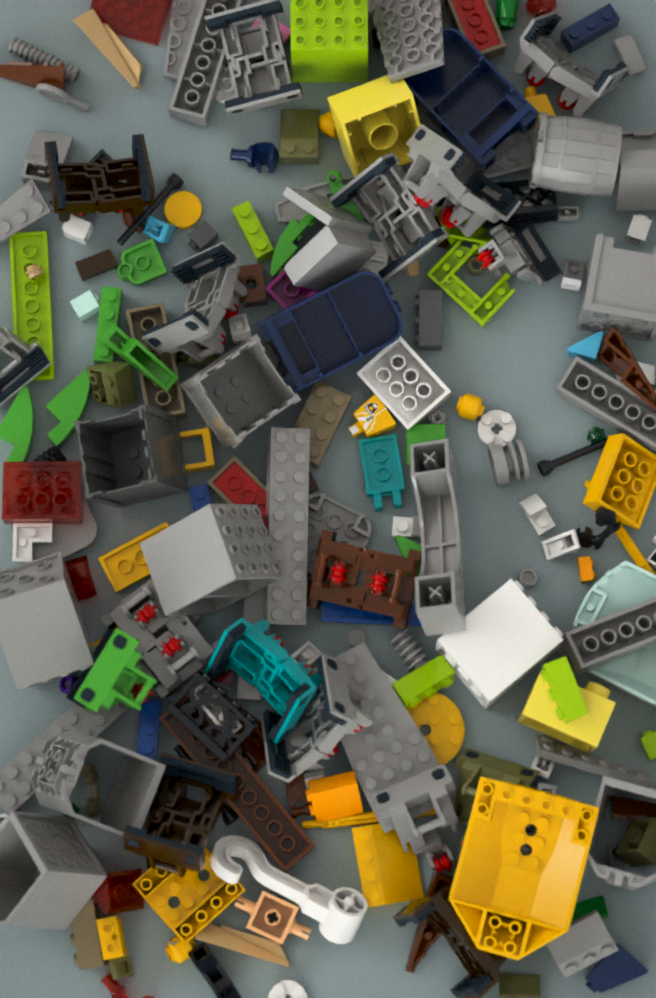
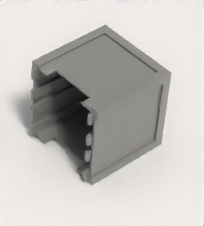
[576,232,656,342]
[180,334,301,449]

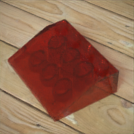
[90,0,173,46]
[2,461,83,524]

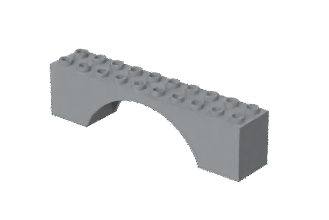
[410,439,466,636]

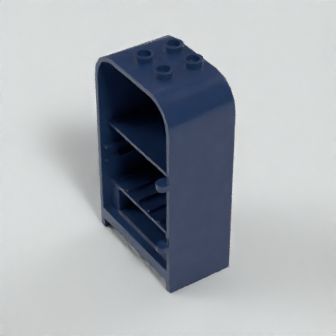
[404,27,539,173]
[256,270,403,393]

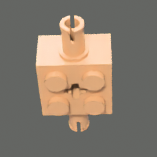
[234,891,312,945]

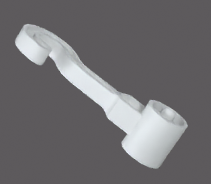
[210,835,368,944]

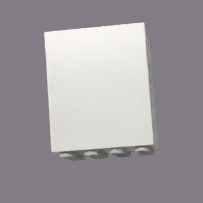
[435,579,563,710]

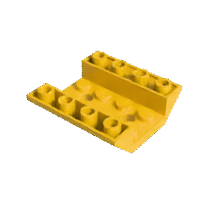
[132,847,245,945]

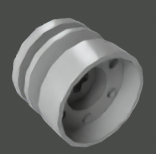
[488,439,530,486]

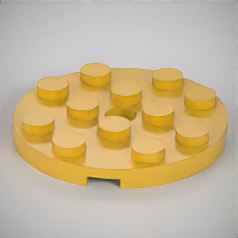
[407,693,465,765]

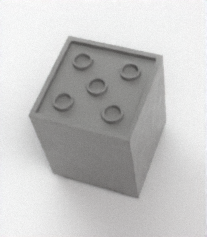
[140,504,283,617]
[0,552,94,689]

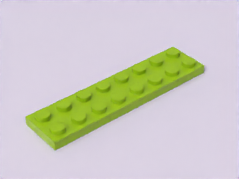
[9,231,55,382]

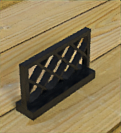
[482,180,558,228]

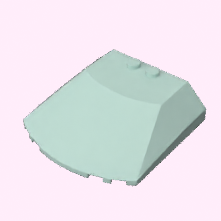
[573,561,656,707]

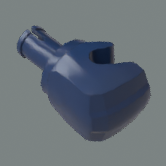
[230,142,279,173]

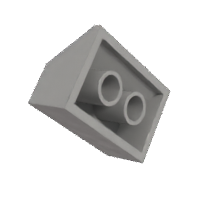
[546,909,619,978]

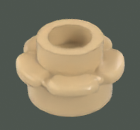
[25,264,43,280]

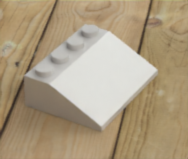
[356,336,451,430]

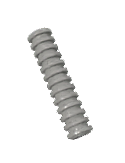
[8,37,80,84]

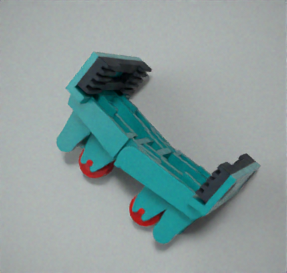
[204,617,322,745]

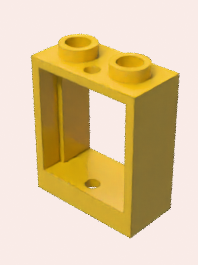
[180,427,216,473]
[96,916,128,960]

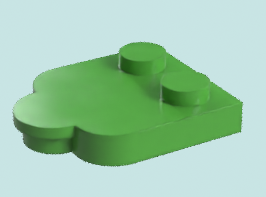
[117,238,168,286]

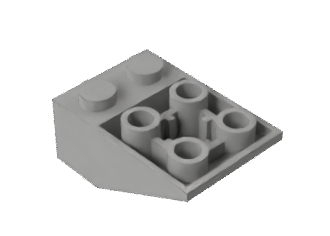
[21,130,73,189]

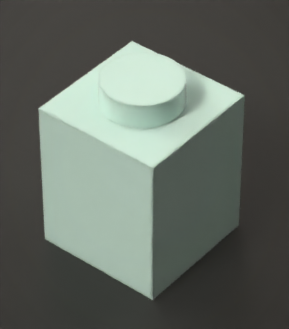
[70,290,101,322]

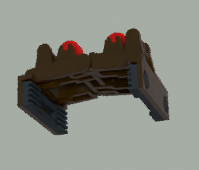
[44,134,155,222]
[123,752,238,878]
[392,884,509,998]

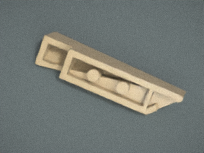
[73,9,143,90]
[195,923,290,967]

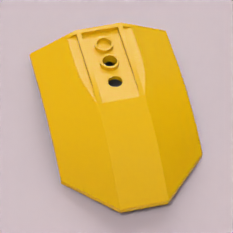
[448,776,600,960]

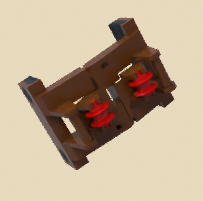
[306,529,421,629]

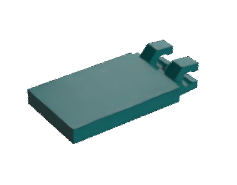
[358,434,405,512]

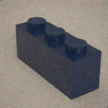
[560,3,620,53]

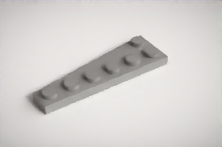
[0,179,52,243]

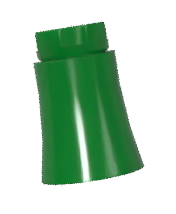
[496,0,519,31]

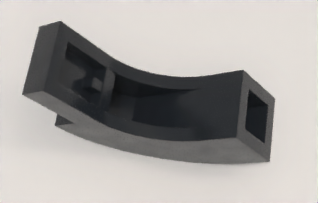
[188,942,242,998]

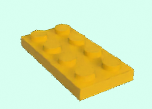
[98,521,169,593]

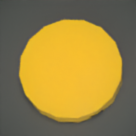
[164,191,202,229]

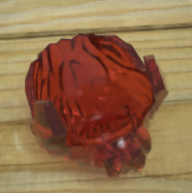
[526,0,556,17]

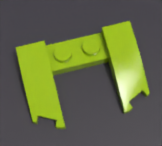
[427,240,515,328]

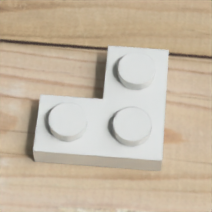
[12,523,53,563]

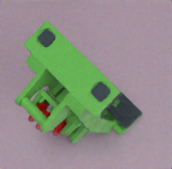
[66,628,158,713]

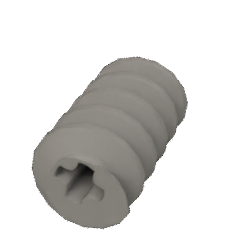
[390,628,431,672]

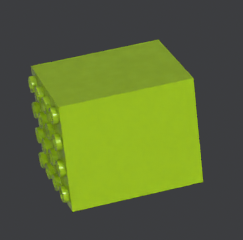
[290,0,368,83]

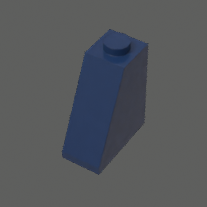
[584,943,648,993]

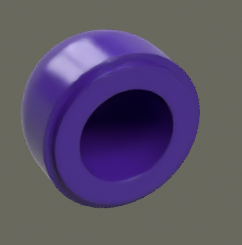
[60,675,77,694]

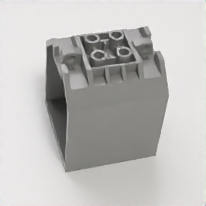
[30,730,166,837]
[587,776,656,891]
[0,811,107,929]

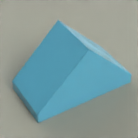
[143,215,176,243]
[566,330,603,363]

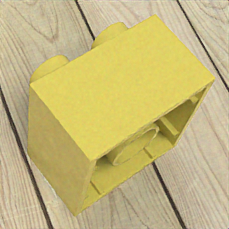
[327,75,420,177]
[517,673,616,753]

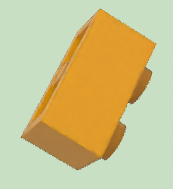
[577,556,596,583]

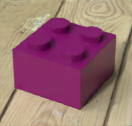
[265,269,318,309]

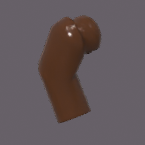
[122,208,145,234]

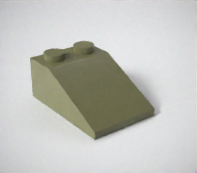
[280,109,318,165]

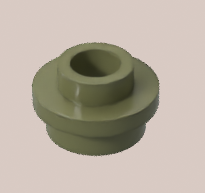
[467,256,485,275]

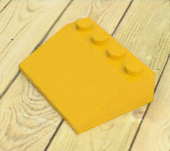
[583,433,656,529]
[352,824,424,908]

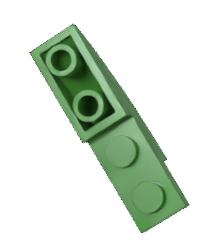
[270,213,317,278]

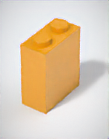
[305,771,364,824]

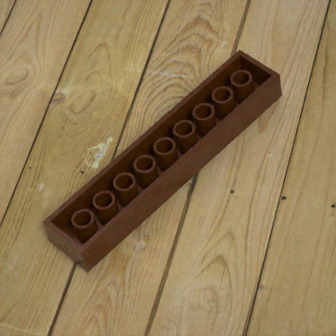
[159,693,316,873]

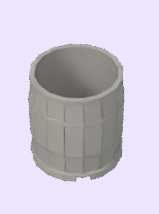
[528,112,622,197]

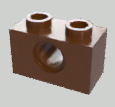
[237,263,267,308]

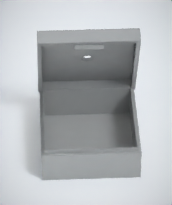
[612,130,656,211]
[283,186,377,291]

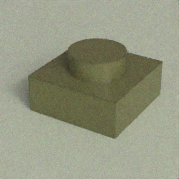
[109,956,134,980]

